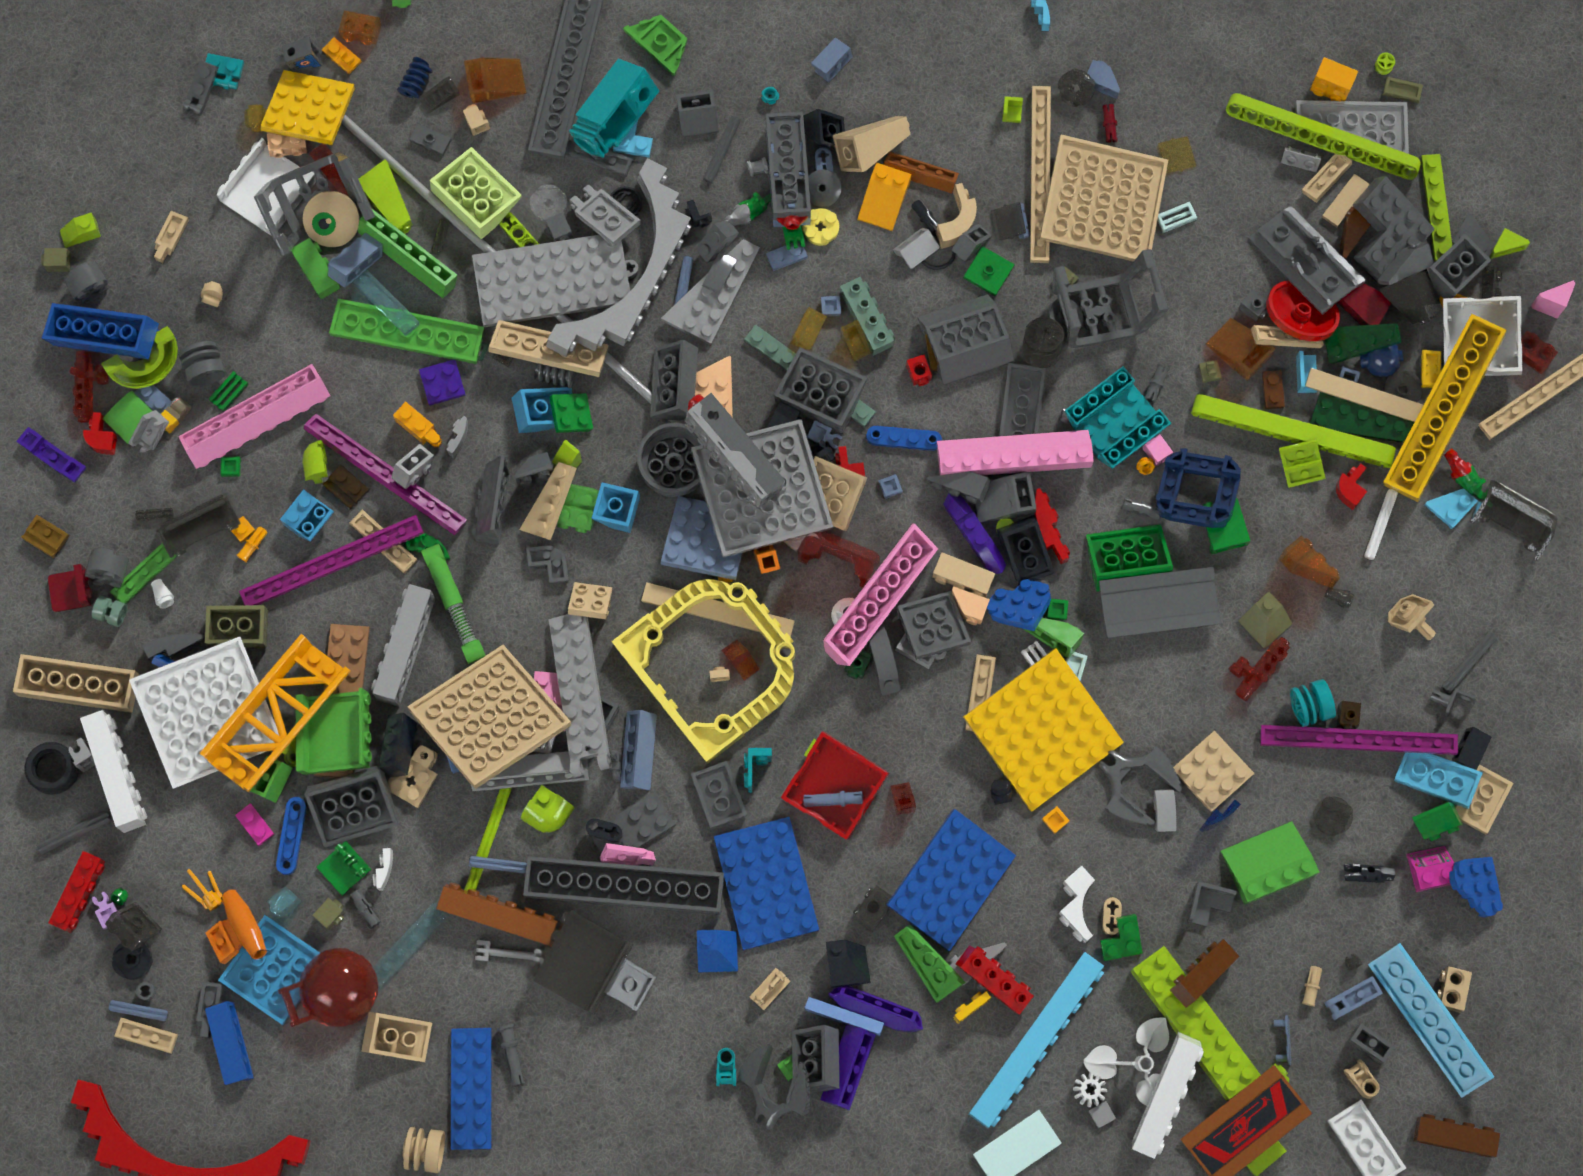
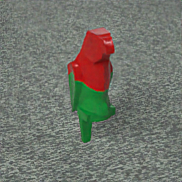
[1444,448,1493,509]

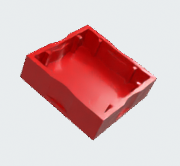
[781,731,890,840]

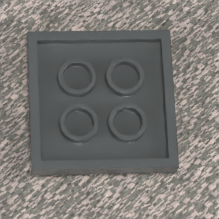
[896,591,971,660]

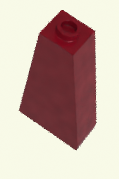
[1337,283,1393,325]

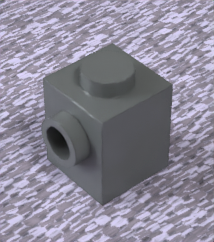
[1239,289,1268,322]

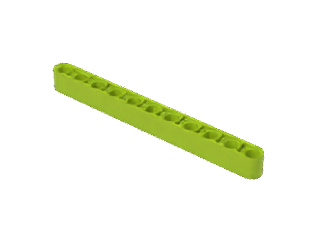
[1226,93,1421,180]
[1191,394,1396,468]

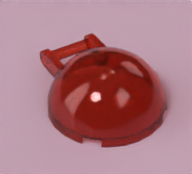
[278,948,378,1027]

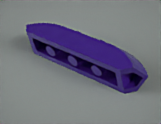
[943,493,1006,574]
[828,986,923,1032]

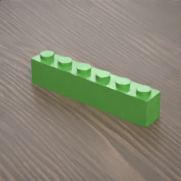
[358,209,457,298]

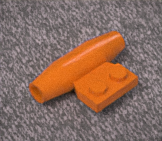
[206,890,267,965]

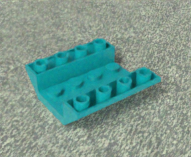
[1064,366,1171,469]

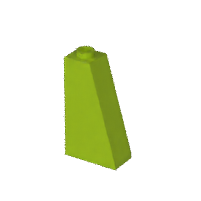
[358,159,413,234]

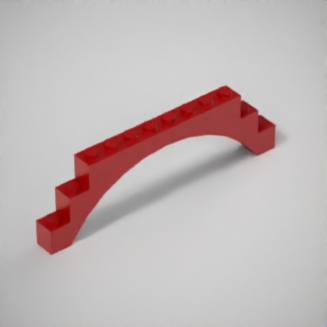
[71,1079,311,1176]

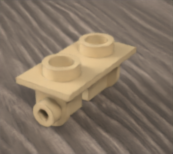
[750,968,790,1010]

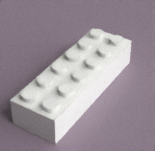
[80,710,147,833]
[1132,1032,1204,1159]

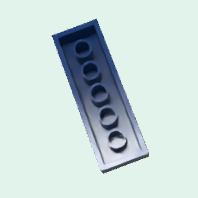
[42,303,159,359]

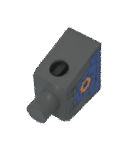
[276,37,323,71]

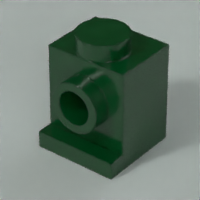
[845,650,872,680]

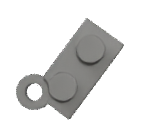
[895,633,947,669]

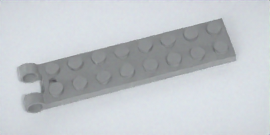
[548,614,612,778]

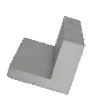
[893,228,939,269]

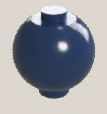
[1360,345,1404,377]

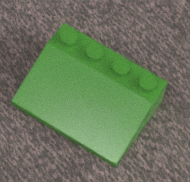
[1221,822,1319,905]

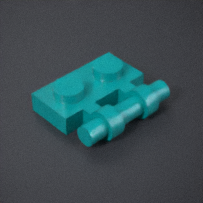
[205,53,244,90]

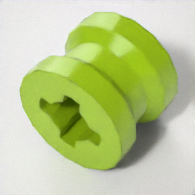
[1375,53,1395,75]

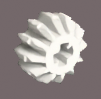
[1073,1073,1107,1107]

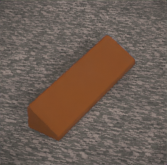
[883,151,959,194]

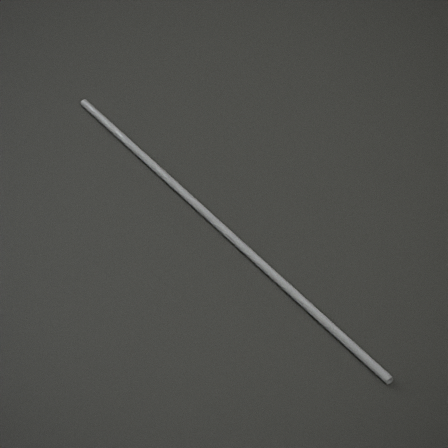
[341,115,686,424]

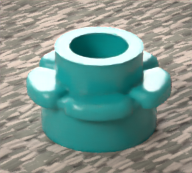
[761,87,779,105]

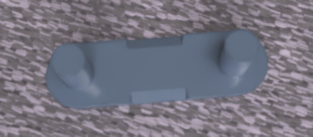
[1274,1015,1291,1065]

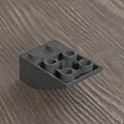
[975,472,1037,523]

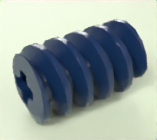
[397,57,433,98]

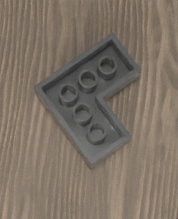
[1352,176,1434,283]

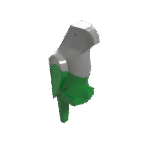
[722,192,771,226]

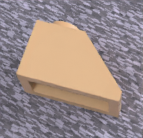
[952,586,990,625]

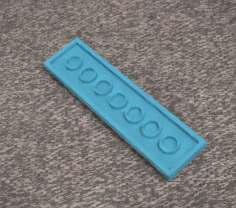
[1368,943,1494,1098]

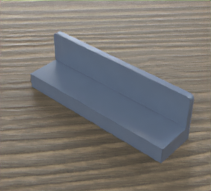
[620,710,657,790]

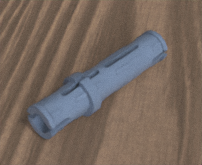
[803,791,863,807]

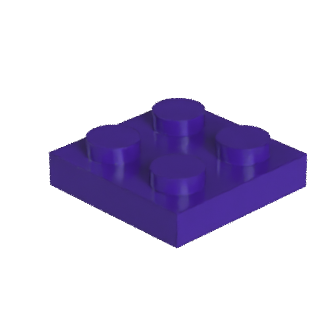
[419,359,466,406]

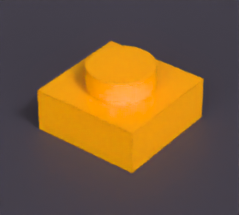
[229,516,256,543]
[1042,806,1070,834]

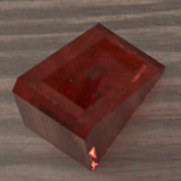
[721,639,760,681]
[890,782,916,815]

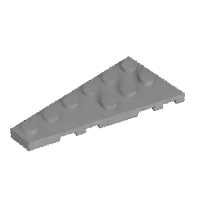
[660,239,760,345]

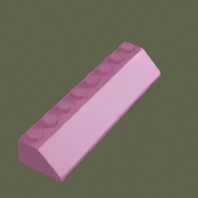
[178,364,330,469]
[937,430,1094,476]
[823,523,938,666]

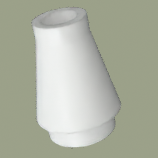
[151,579,174,609]

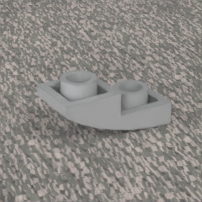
[446,416,468,458]
[1154,790,1176,832]

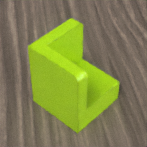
[1002,96,1023,123]

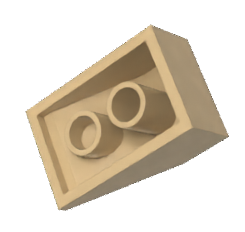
[361,1012,432,1062]

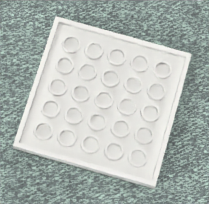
[129,637,279,789]

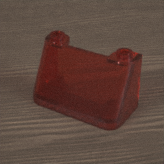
[798,531,880,588]

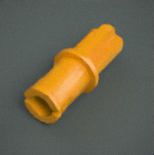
[236,526,268,563]

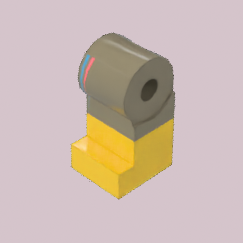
[161,396,192,434]

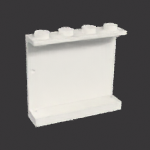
[217,138,317,235]

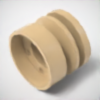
[403,1127,445,1174]

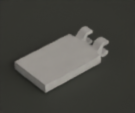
[569,185,641,246]

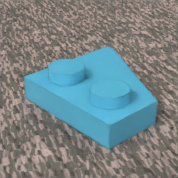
[1425,488,1478,529]

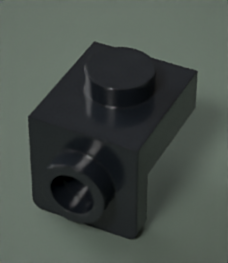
[685,199,712,228]

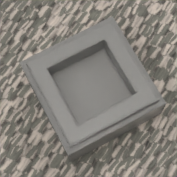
[1088,1101,1116,1129]

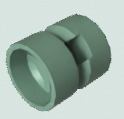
[92,595,128,627]

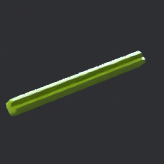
[464,788,511,891]

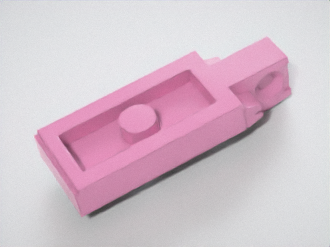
[600,843,656,866]

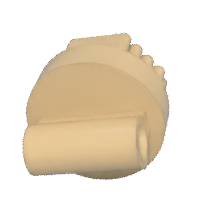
[201,281,223,307]

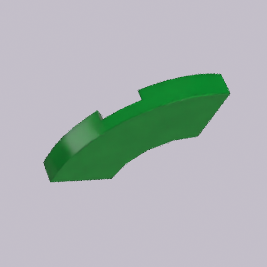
[406,533,450,560]

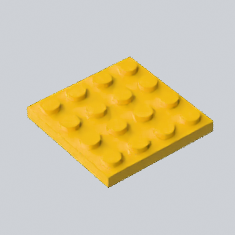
[260,70,355,145]

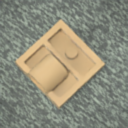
[568,582,612,619]

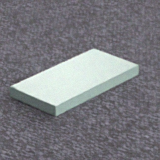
[973,1110,1061,1176]

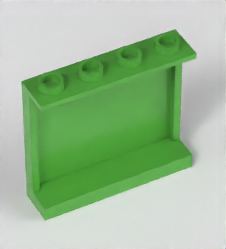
[296,688,372,775]

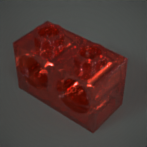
[1521,331,1558,374]

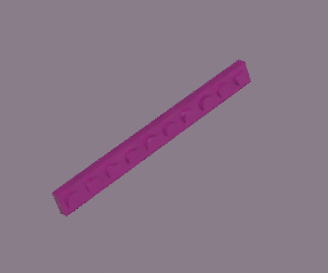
[303,414,467,535]
[239,515,424,605]
[1260,725,1458,755]

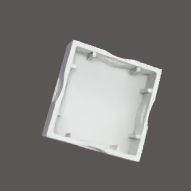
[1443,296,1522,376]

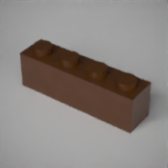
[1170,939,1240,1008]
[1413,1114,1500,1158]

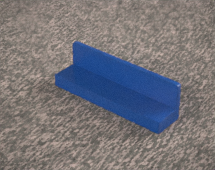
[205,1001,254,1085]

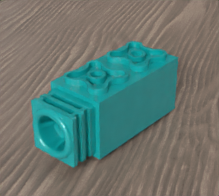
[569,58,659,158]

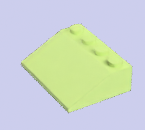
[430,147,522,239]

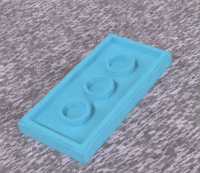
[1394,753,1483,809]

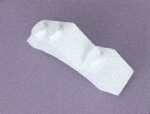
[1059,866,1095,943]

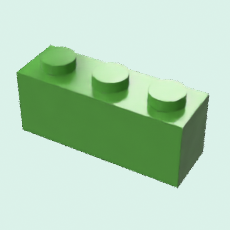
[291,238,340,300]

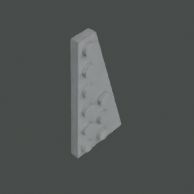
[1295,100,1409,154]

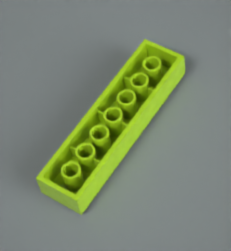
[1130,946,1261,1101]

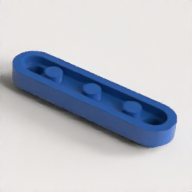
[866,426,942,451]
[276,797,307,875]

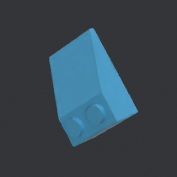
[512,387,573,433]

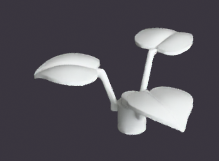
[1083,1017,1169,1106]

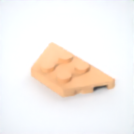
[695,356,733,418]

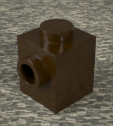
[1337,701,1361,729]

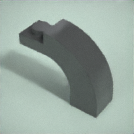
[867,624,900,696]

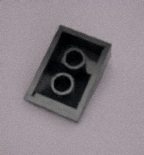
[996,516,1054,586]

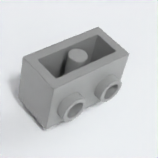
[391,444,434,489]

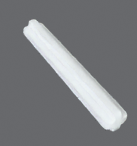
[1364,489,1398,560]

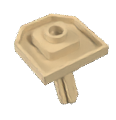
[1388,594,1436,640]

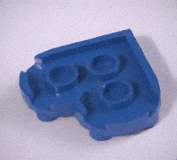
[987,579,1051,631]
[1449,857,1503,917]

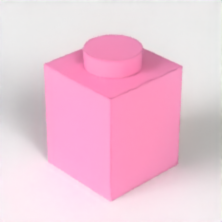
[1143,434,1173,467]

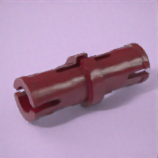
[1102,104,1118,143]

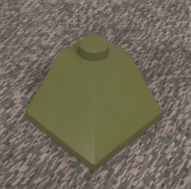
[1238,592,1292,649]

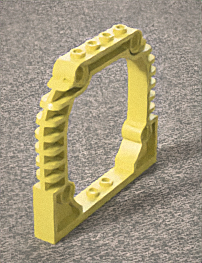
[612,579,795,764]

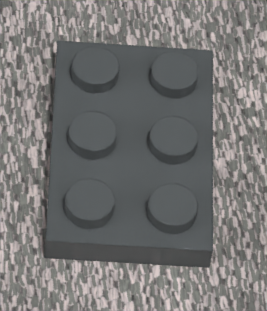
[691,761,747,829]

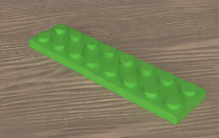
[329,298,485,364]

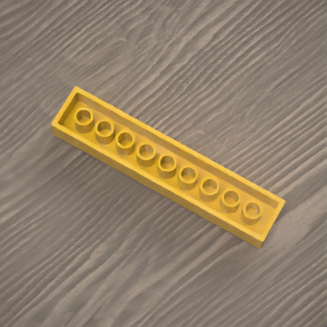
[1383,314,1506,502]

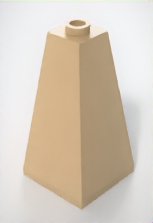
[833,116,910,172]

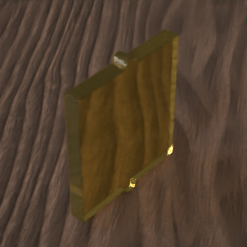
[1158,136,1196,173]

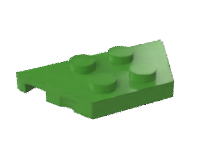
[623,15,687,76]

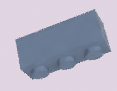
[328,233,383,288]

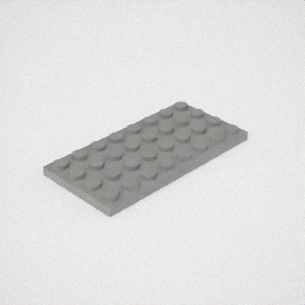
[472,235,630,327]

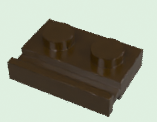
[322,464,369,510]

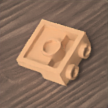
[267,132,307,158]

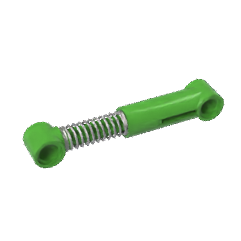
[421,544,486,664]

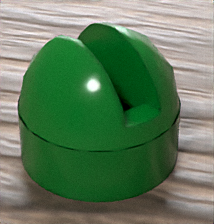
[110,888,128,906]

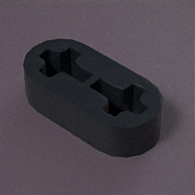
[586,818,622,843]

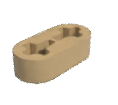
[1102,897,1122,936]

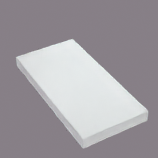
[1328,1100,1406,1176]

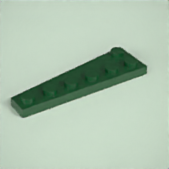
[1310,392,1414,443]

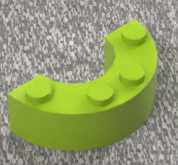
[101,326,178,389]

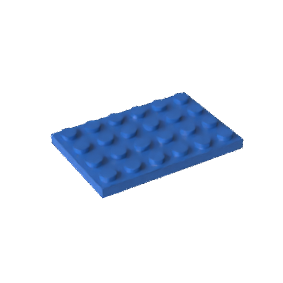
[886,809,1016,951]
[714,817,819,950]

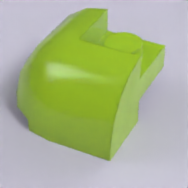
[302,440,328,484]
[521,785,575,833]

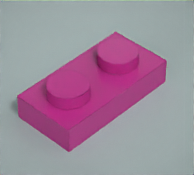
[235,803,275,846]

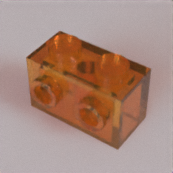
[339,10,382,45]

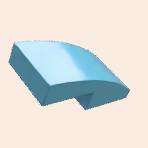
[1031,0,1050,31]

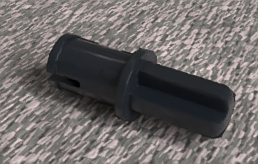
[911,200,939,234]

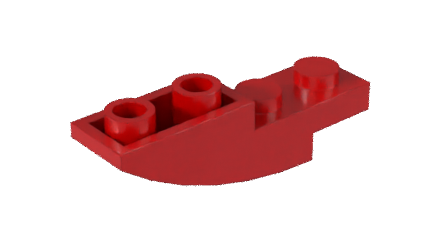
[1034,488,1070,565]

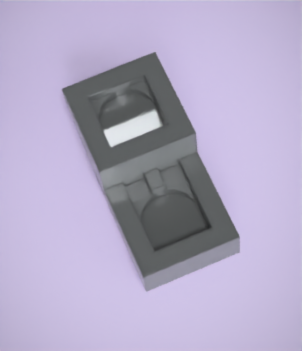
[702,252,736,294]

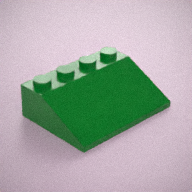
[1086,524,1173,592]

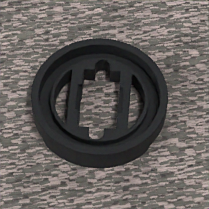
[610,186,642,216]

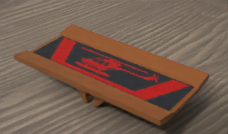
[1180,1065,1313,1176]

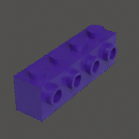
[820,1024,876,1110]

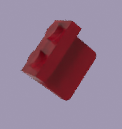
[48,564,92,612]

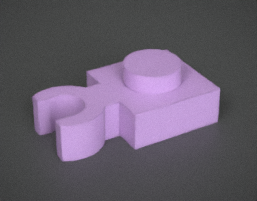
[92,892,122,930]

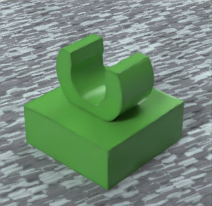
[777,1055,793,1081]

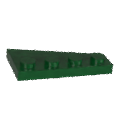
[1325,323,1402,364]

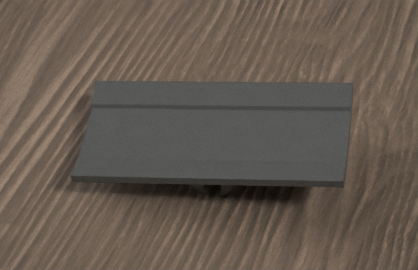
[1248,206,1366,315]
[1099,567,1222,638]

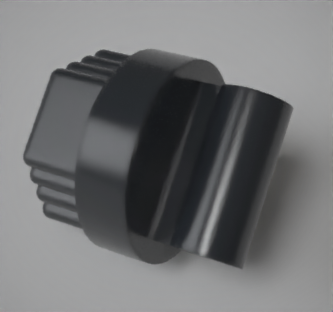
[810,440,835,462]
[990,779,1013,805]

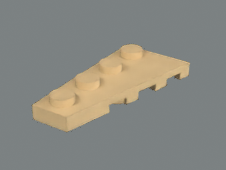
[519,462,577,540]

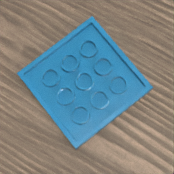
[218,915,330,1025]

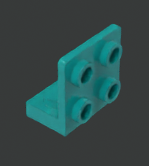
[744,748,772,793]

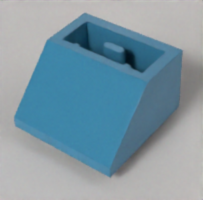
[280,489,334,542]

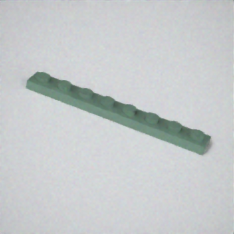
[744,325,876,428]

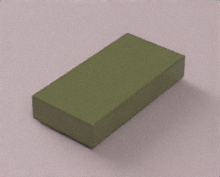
[1383,76,1423,103]

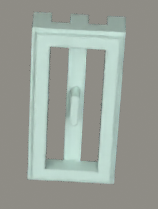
[1157,202,1197,233]

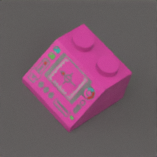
[1406,846,1454,892]

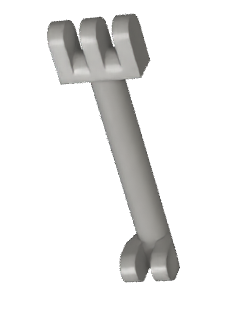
[475,940,543,962]

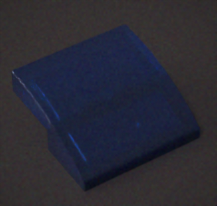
[1199,800,1241,832]

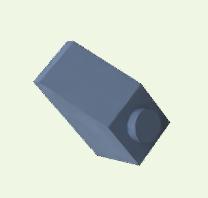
[1083,60,1120,99]

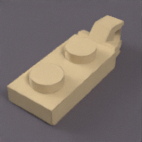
[154,211,189,263]

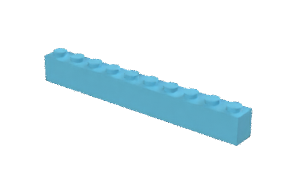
[968,952,1104,1129]

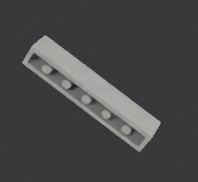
[471,751,589,791]

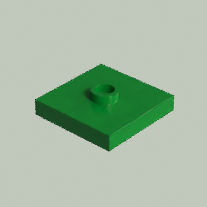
[963,246,1015,297]

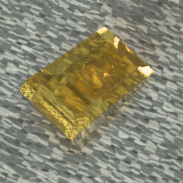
[840,319,871,361]

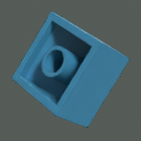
[592,482,640,533]

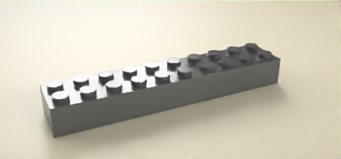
[523,856,724,915]

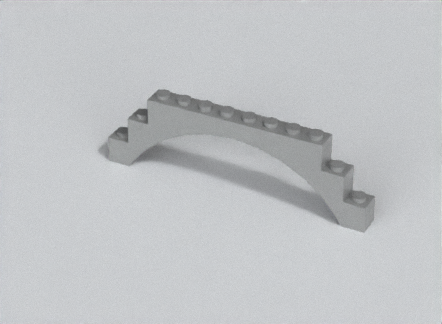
[546,158,692,357]

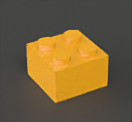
[1310,57,1358,102]

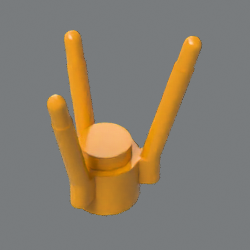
[182,869,223,911]

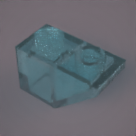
[266,886,303,919]

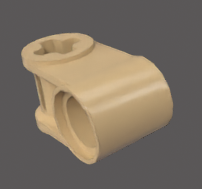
[1344,1059,1380,1099]

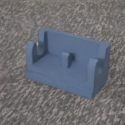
[811,38,852,83]

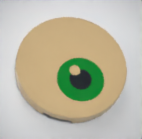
[303,191,360,247]

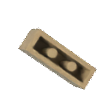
[933,553,995,598]

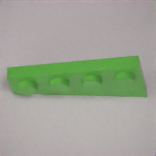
[894,925,966,1003]

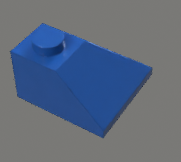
[697,930,738,973]

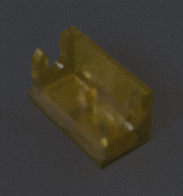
[790,307,827,350]

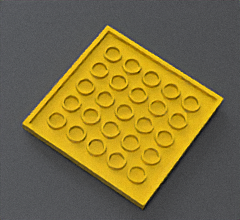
[963,648,1124,812]

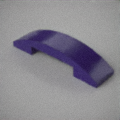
[16,427,86,483]

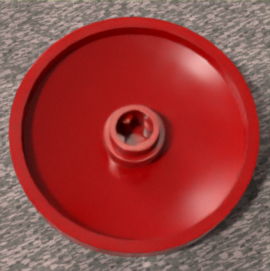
[1266,281,1340,341]

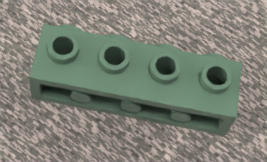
[840,277,895,356]

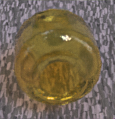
[244,104,267,132]

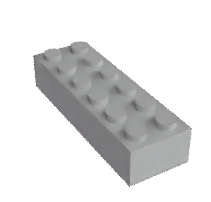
[371,584,435,707]

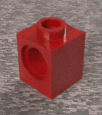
[906,354,932,386]

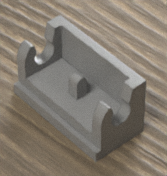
[129,410,169,452]
[69,738,95,772]

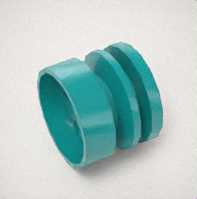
[1290,679,1336,727]

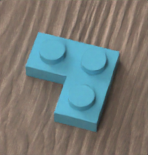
[613,121,653,158]

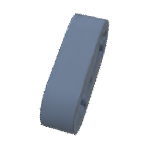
[815,147,833,172]

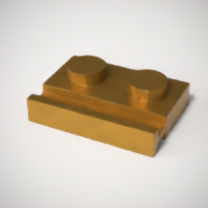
[21,515,69,558]

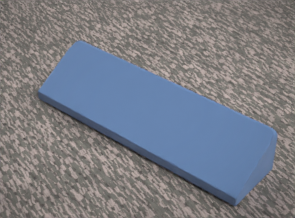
[805,997,884,1037]

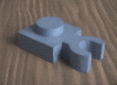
[806,420,842,449]

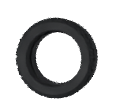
[24,742,79,795]

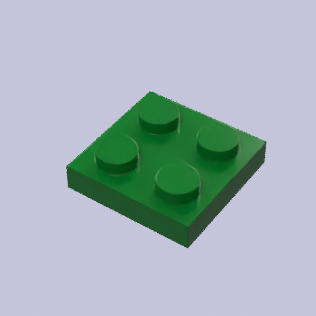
[549,393,593,433]

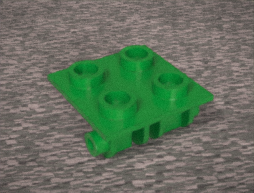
[317,841,372,896]

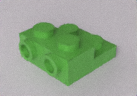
[557,485,599,533]

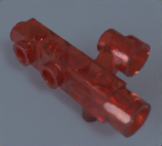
[69,350,109,423]
[1228,637,1290,701]

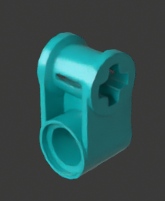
[716,1048,736,1086]

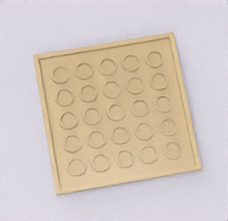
[1039,135,1168,262]
[408,645,571,789]

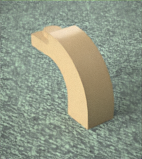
[936,183,977,249]

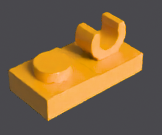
[322,37,362,74]

